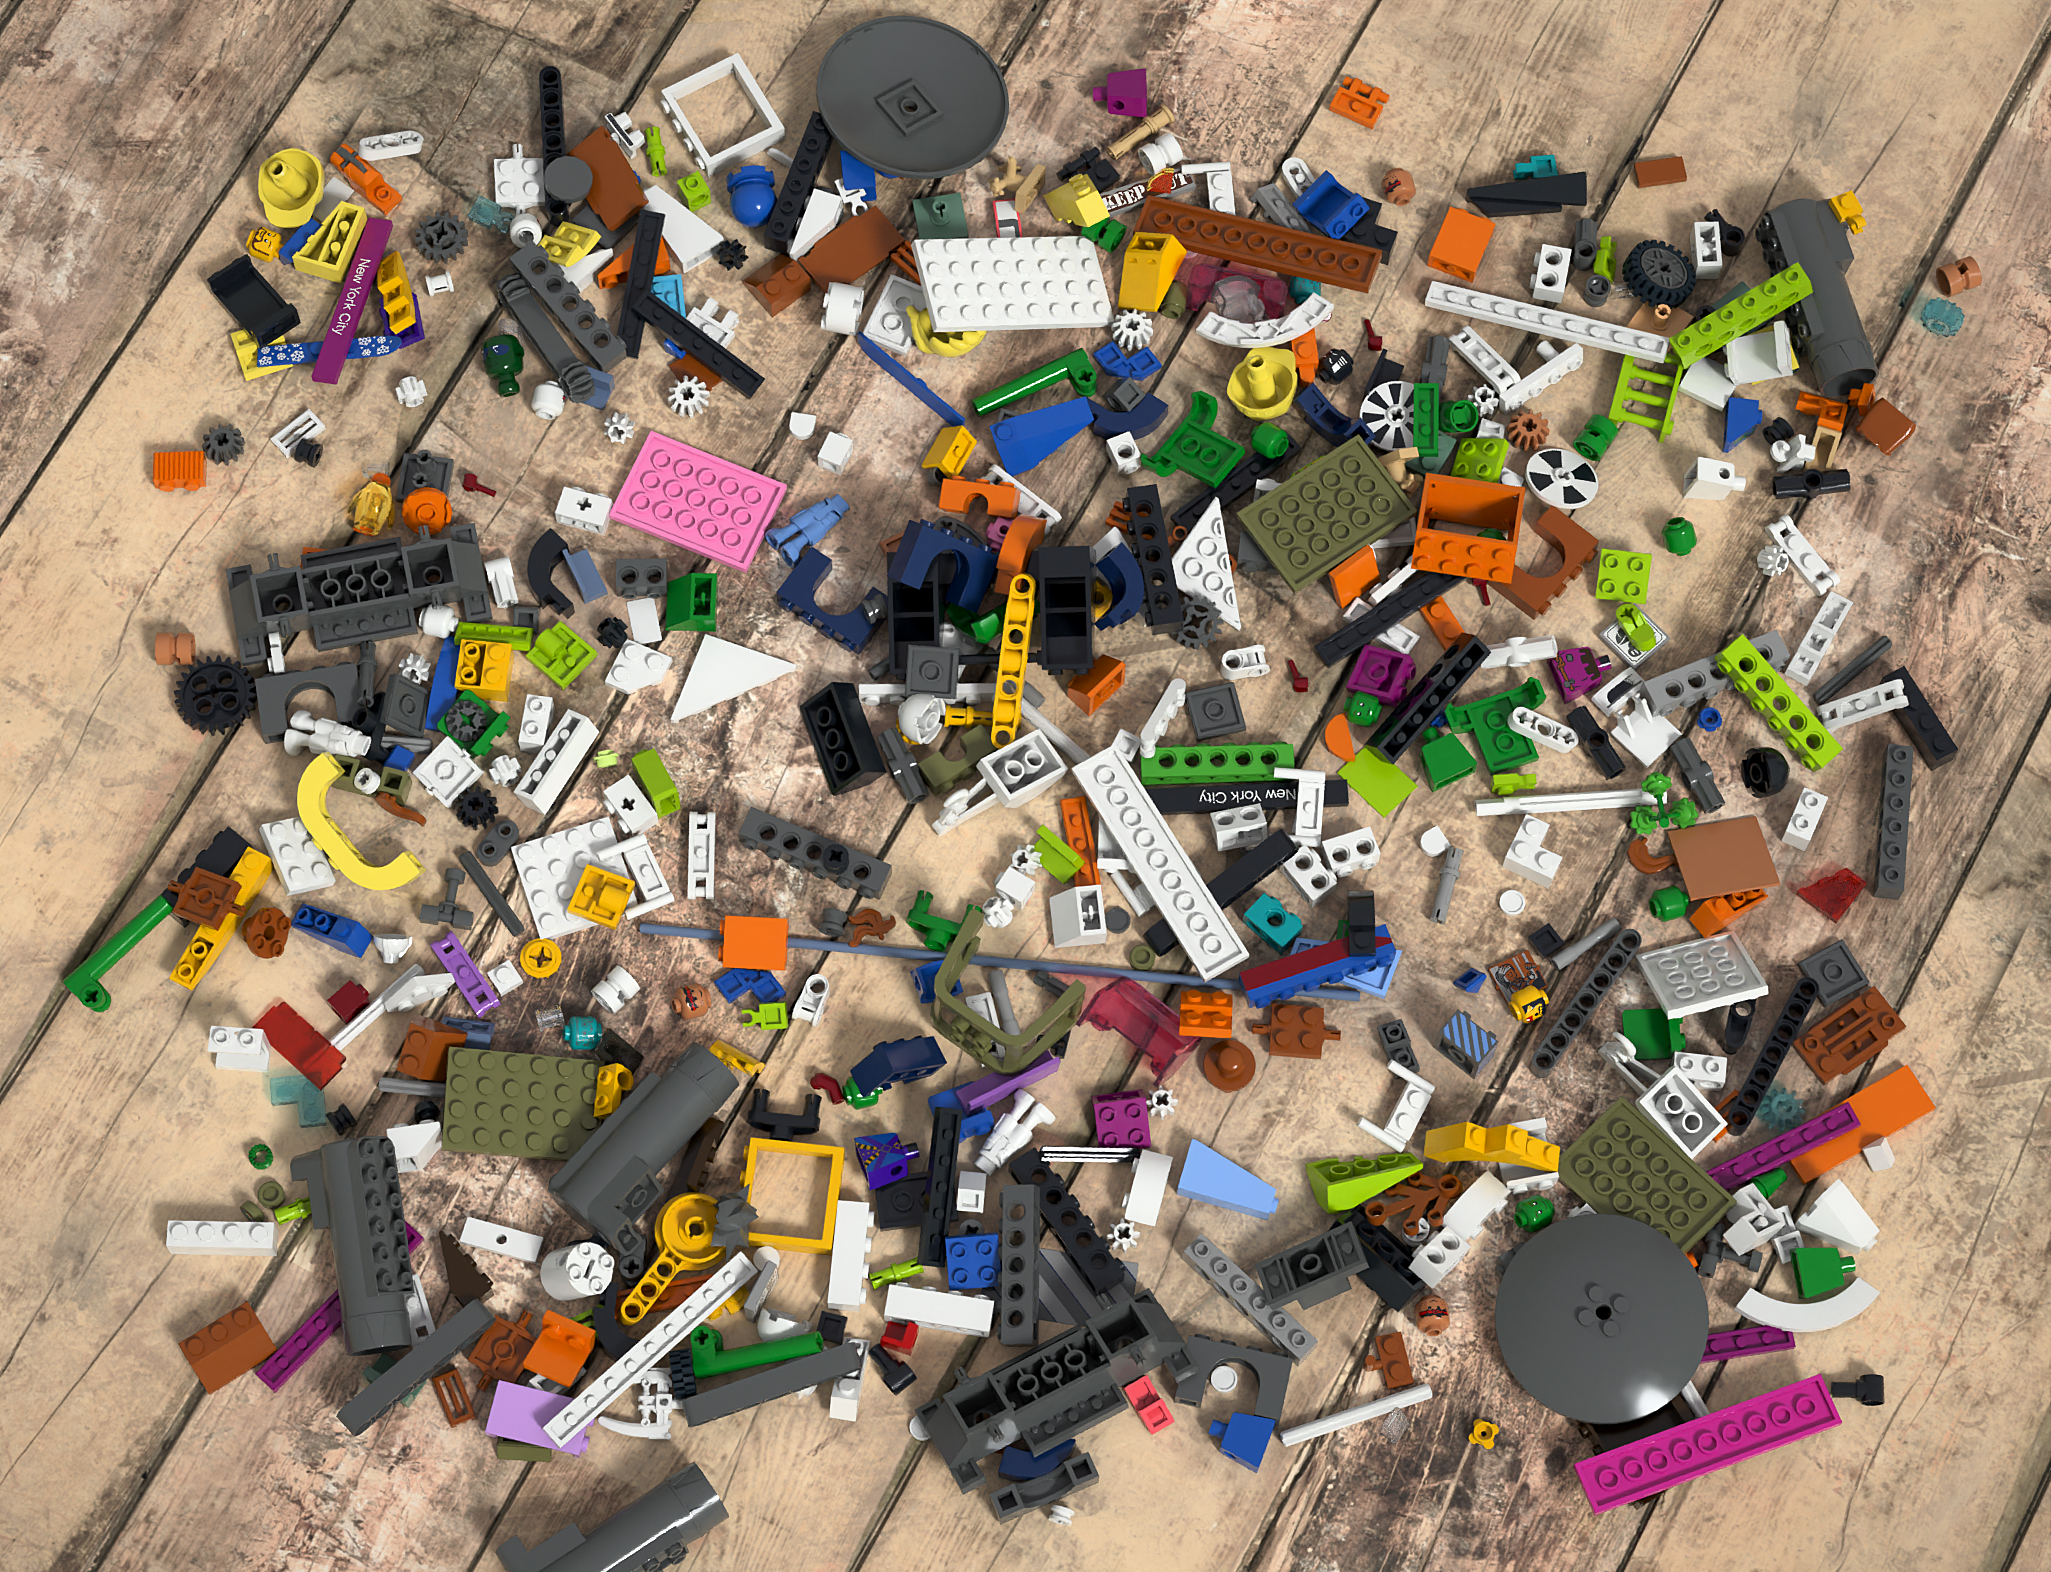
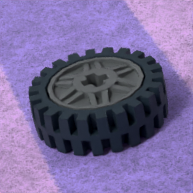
[1622,240,1697,309]

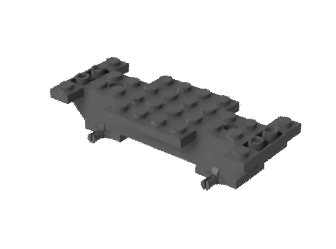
[226,523,493,666]
[915,1288,1200,1495]

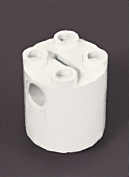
[540,1242,614,1301]

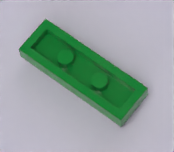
[1413,383,1439,457]

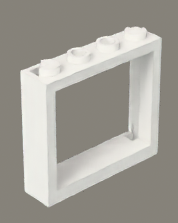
[660,53,785,178]

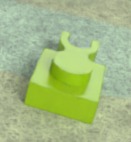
[1593,236,1617,282]
[1490,773,1537,796]
[741,1001,788,1030]

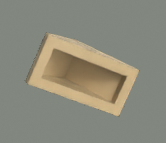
[1803,425,1842,472]

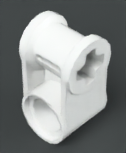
[1220,645,1270,680]
[792,974,830,1027]

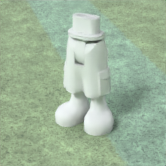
[284,710,371,757]
[974,1089,1056,1176]

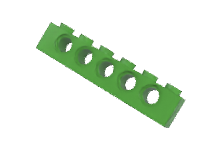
[1140,741,1295,786]

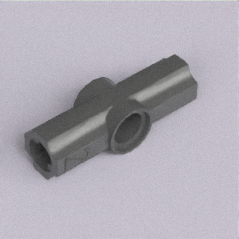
[1420,335,1450,404]
[877,728,929,804]
[1670,738,1725,814]

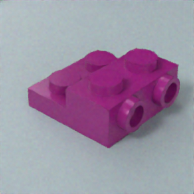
[1346,644,1417,708]

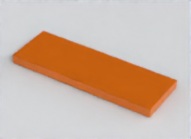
[1789,1065,1936,1185]

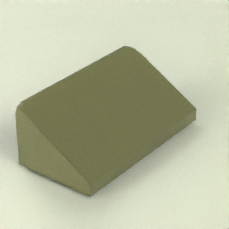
[497,1436,552,1462]

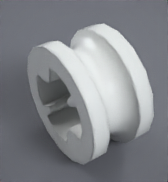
[354,768,380,794]
[1048,1505,1075,1526]

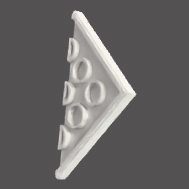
[1172,497,1241,631]
[670,634,797,724]

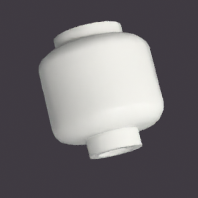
[510,213,542,249]
[531,381,566,420]
[419,603,458,639]

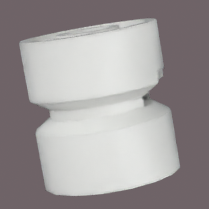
[1138,132,1183,176]
[591,965,640,1014]

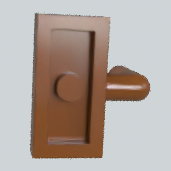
[1363,1332,1414,1390]

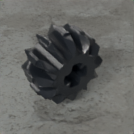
[455,786,499,831]

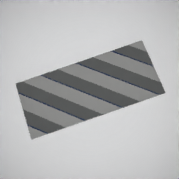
[981,1242,1139,1327]

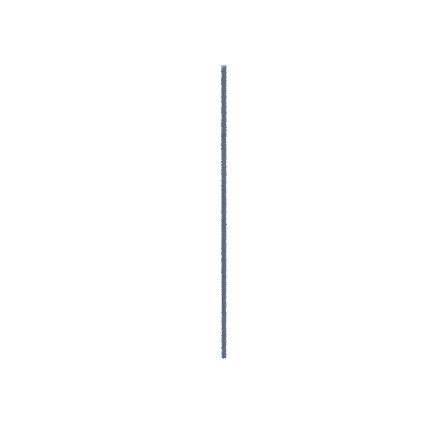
[640,923,1360,1002]

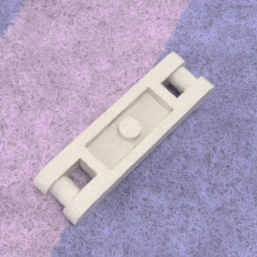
[1447,325,1521,394]
[980,464,1062,536]
[1765,514,1840,596]
[1140,678,1186,758]
[1817,679,1909,733]
[688,812,716,900]

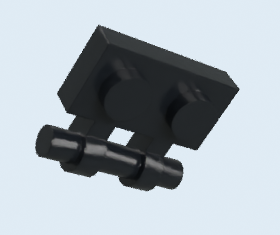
[1056,147,1120,194]

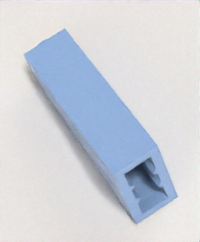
[1177,1139,1279,1220]

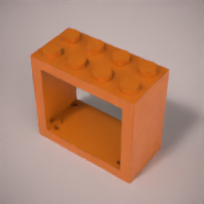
[1411,473,1526,584]

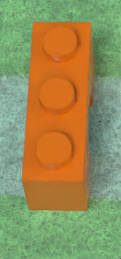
[939,475,1021,520]

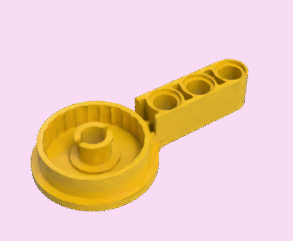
[618,1192,726,1326]

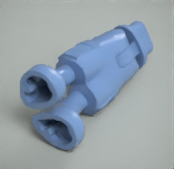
[764,494,850,568]

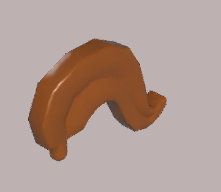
[375,792,427,827]
[1627,837,1680,875]

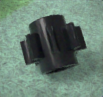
[716,239,749,271]
[597,617,628,649]

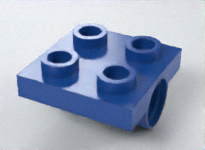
[945,1232,1001,1290]

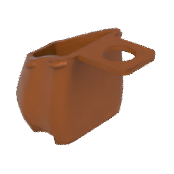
[1856,397,1916,456]

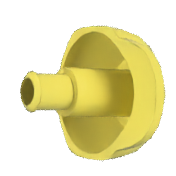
[258,148,325,228]
[1227,347,1297,421]

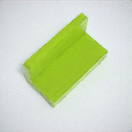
[1034,825,1085,884]

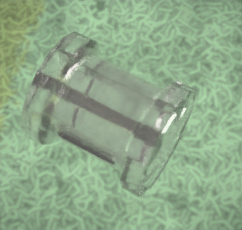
[535,1004,565,1032]

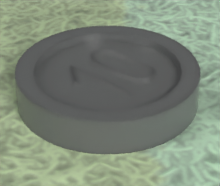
[1105,908,1130,934]

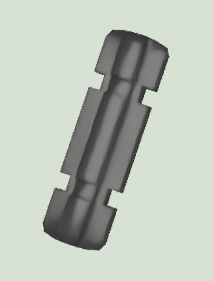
[1033,970,1069,998]

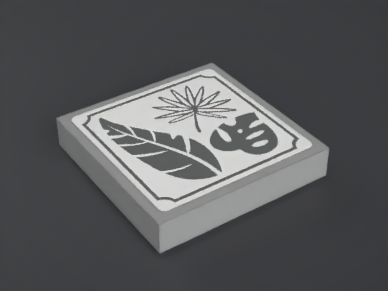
[1598,603,1670,670]
[743,1261,779,1324]

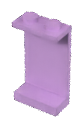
[485,1380,595,1458]

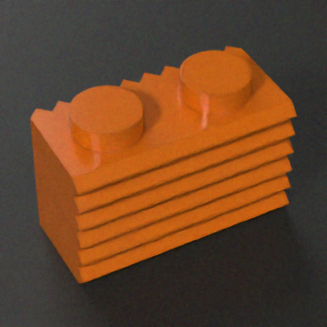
[153,450,207,492]

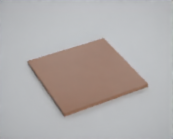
[1667,816,1780,901]

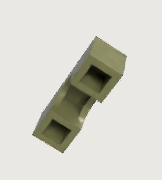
[918,724,998,796]
[331,754,412,806]

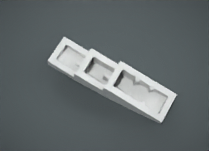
[1784,591,1853,686]

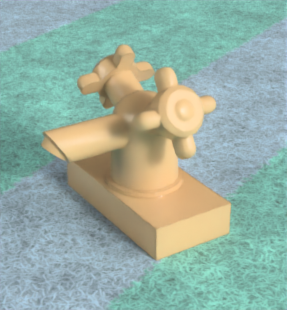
[988,156,1046,214]
[1377,447,1424,498]

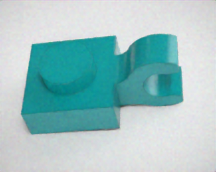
[1513,155,1558,180]

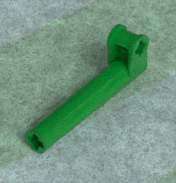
[971,348,1097,417]
[63,894,174,1013]
[690,1326,824,1380]

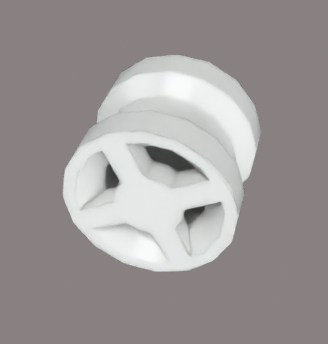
[1402,1217,1429,1247]

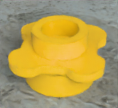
[1468,1419,1499,1449]

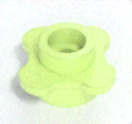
[593,750,619,768]

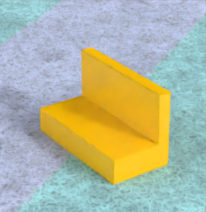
[921,425,977,479]

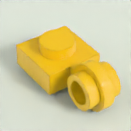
[707,1284,749,1321]

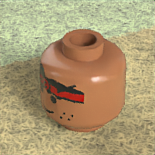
[1381,168,1416,206]
[671,983,711,1020]
[1414,1295,1450,1336]

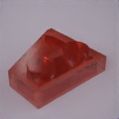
[1796,868,1867,924]

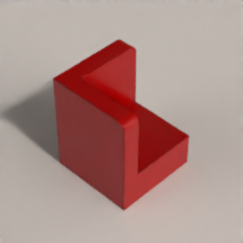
[880,1321,919,1356]

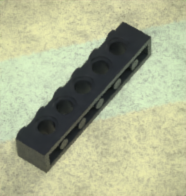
[764,111,834,256]
[1122,484,1184,635]
[1364,632,1491,765]
[1008,1147,1126,1296]

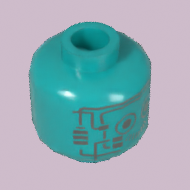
[1289,276,1321,304]
[563,1016,602,1050]

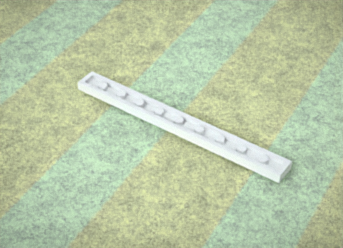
[1425,281,1670,363]
[542,1251,758,1449]

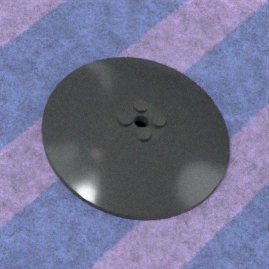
[816,16,1009,179]
[1495,1214,1709,1424]

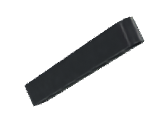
[539,66,569,226]
[1143,829,1299,957]
[1725,977,1819,1136]

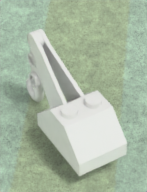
[932,728,1068,837]
[1598,1032,1728,1159]

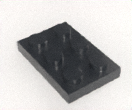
[875,1171,959,1232]

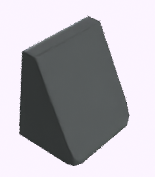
[513,605,541,633]

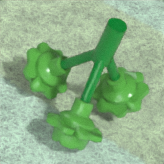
[1630,772,1699,835]

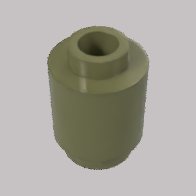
[1160,280,1189,319]

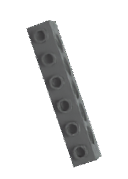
[509,240,627,373]
[1873,744,1914,900]
[738,807,892,900]
[997,1184,1040,1347]

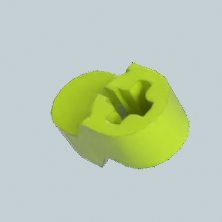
[1616,604,1656,652]

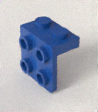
[928,1081,994,1143]

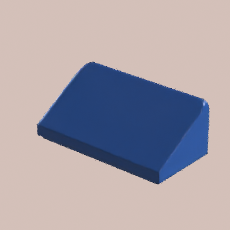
[279,218,322,265]

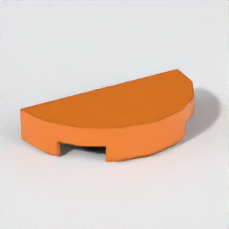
[1325,712,1355,762]

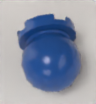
[726,165,777,228]

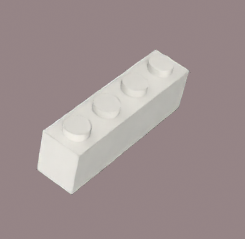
[514,709,599,815]
[827,1200,874,1312]
[166,1220,278,1256]
[884,1282,994,1338]

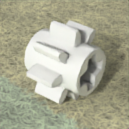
[395,376,427,407]
[1467,384,1499,417]
[604,412,635,444]
[1757,545,1789,576]
[398,653,431,685]
[489,755,522,787]
[1010,844,1042,875]
[982,896,1014,928]
[1146,1086,1178,1120]
[1107,1219,1140,1254]

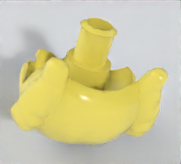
[906,305,987,358]

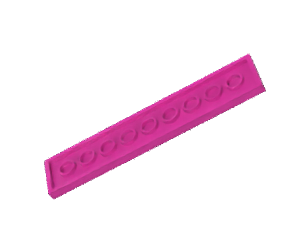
[1573,1374,1842,1516]

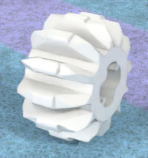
[1111,308,1153,352]
[667,376,710,418]

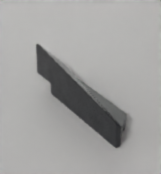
[1465,171,1587,218]

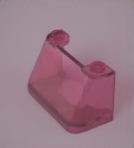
[1186,263,1290,320]

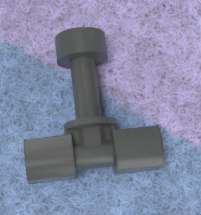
[419,868,474,930]
[1697,1223,1763,1278]

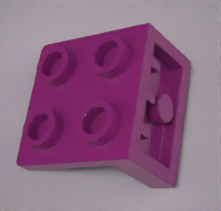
[1091,1089,1151,1149]

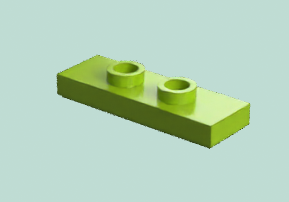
[454,622,534,651]

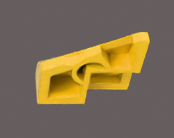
[709,1040,765,1077]

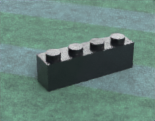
[1879,666,1958,771]
[162,826,253,928]

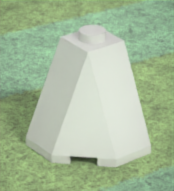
[1794,1179,1880,1255]

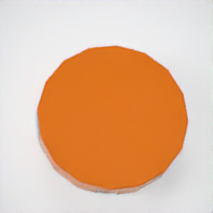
[401,487,452,535]

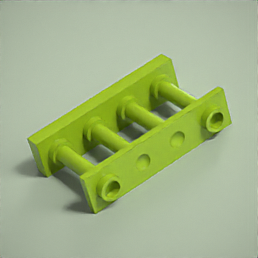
[1608,353,1688,443]

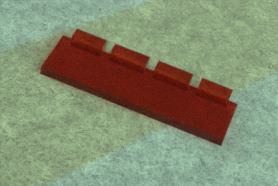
[252,1002,347,1091]

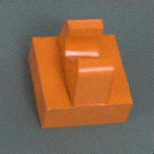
[1848,383,1876,417]

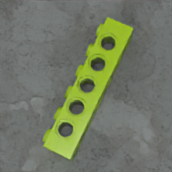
[1669,262,1813,369]
[1714,634,1843,772]

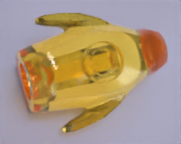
[347,473,395,537]

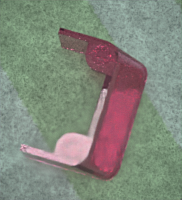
[1076,976,1203,1088]

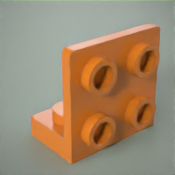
[523,1310,595,1387]

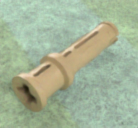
[1106,104,1175,160]

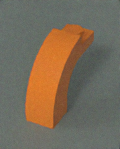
[994,514,1047,595]

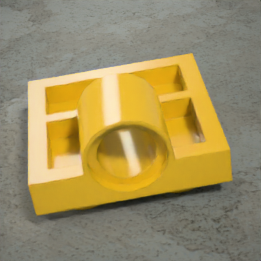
[567,864,635,930]

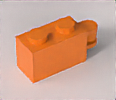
[1288,328,1319,388]

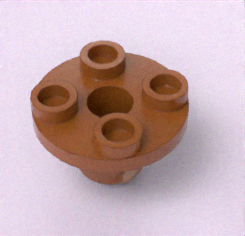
[242,907,291,959]
[1203,1040,1256,1093]

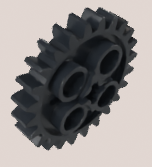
[174,655,257,736]

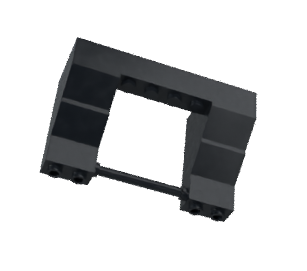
[887,546,1097,680]

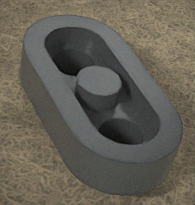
[477,820,520,867]

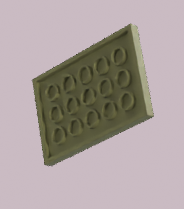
[1236,434,1418,595]
[441,1047,605,1162]
[1558,1096,1737,1254]

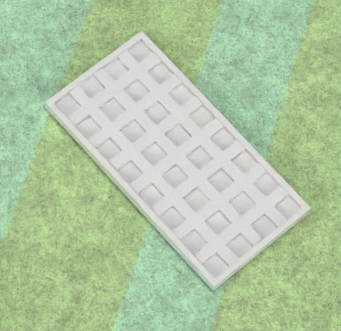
[911,236,1115,332]

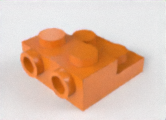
[1179,989,1233,1038]

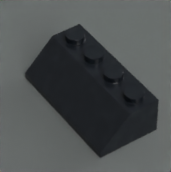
[799,682,887,796]
[1327,1204,1427,1312]

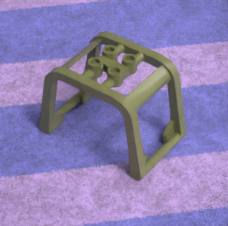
[930,909,1086,1076]

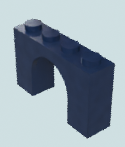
[887,519,999,613]
[776,546,888,655]

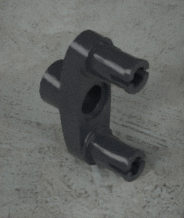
[352,691,391,765]
[1723,998,1757,1055]
[747,1089,822,1142]

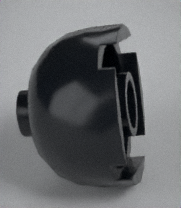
[1741,747,1790,798]

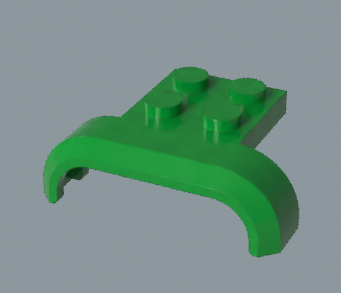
[1140,391,1246,488]
[945,599,1040,644]
[1444,677,1546,776]

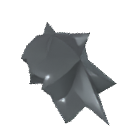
[711,1183,759,1262]

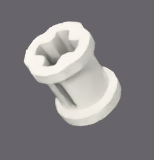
[425,271,454,297]

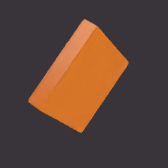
[1329,545,1381,609]

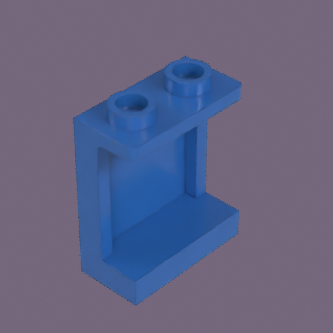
[1292,170,1370,240]

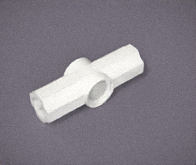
[1481,635,1558,669]

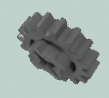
[415,212,469,264]
[1171,595,1224,650]

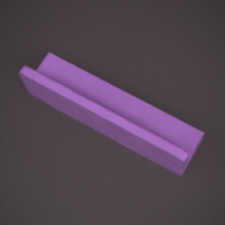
[955,1050,1061,1117]

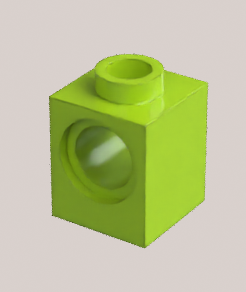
[677,170,711,212]

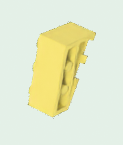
[1044,173,1110,227]
[292,201,367,284]

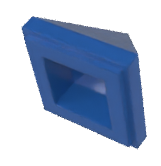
[1453,968,1487,993]

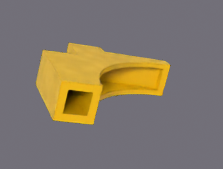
[1423,1122,1560,1173]

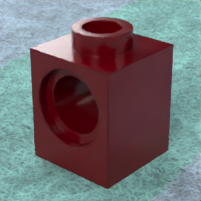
[327,980,370,1025]

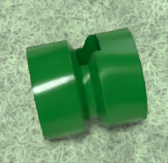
[1081,216,1127,253]
[1438,400,1478,433]
[1573,414,1619,461]

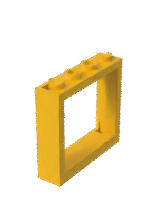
[740,1137,845,1256]

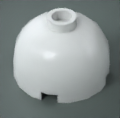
[898,693,946,745]
[757,1308,812,1342]

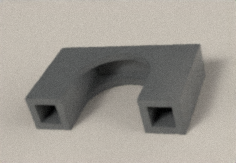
[255,662,360,744]
[1174,1334,1293,1426]

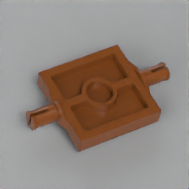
[168,867,246,931]
[1252,1004,1341,1059]
[467,1310,537,1392]

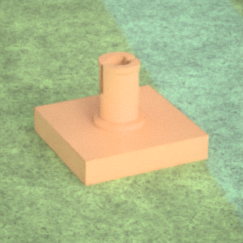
[1626,301,1693,353]

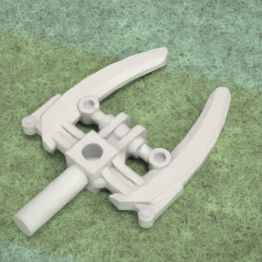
[598,1367,687,1440]

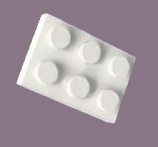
[259,817,336,896]

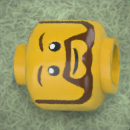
[246,227,284,263]

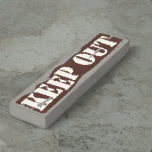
[1100,168,1196,218]

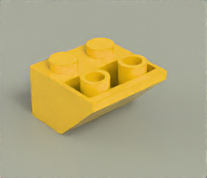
[454,639,514,702]

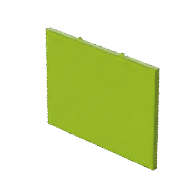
[1337,746,1418,818]

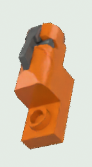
[330,143,402,216]

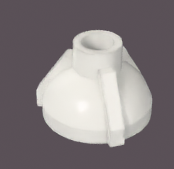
[373,934,412,963]

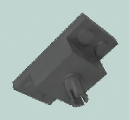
[1255,1221,1369,1311]

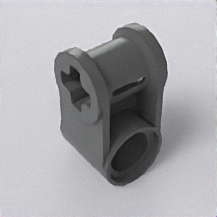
[619,1234,647,1287]

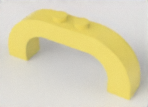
[297,752,426,890]

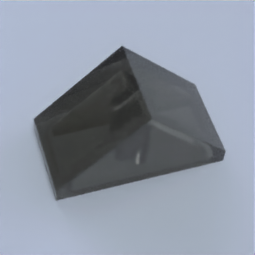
[594,1028,644,1075]

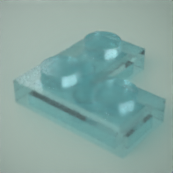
[270,1072,327,1128]

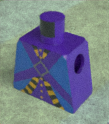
[854,1132,920,1190]

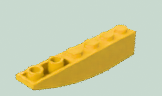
[169,847,275,991]

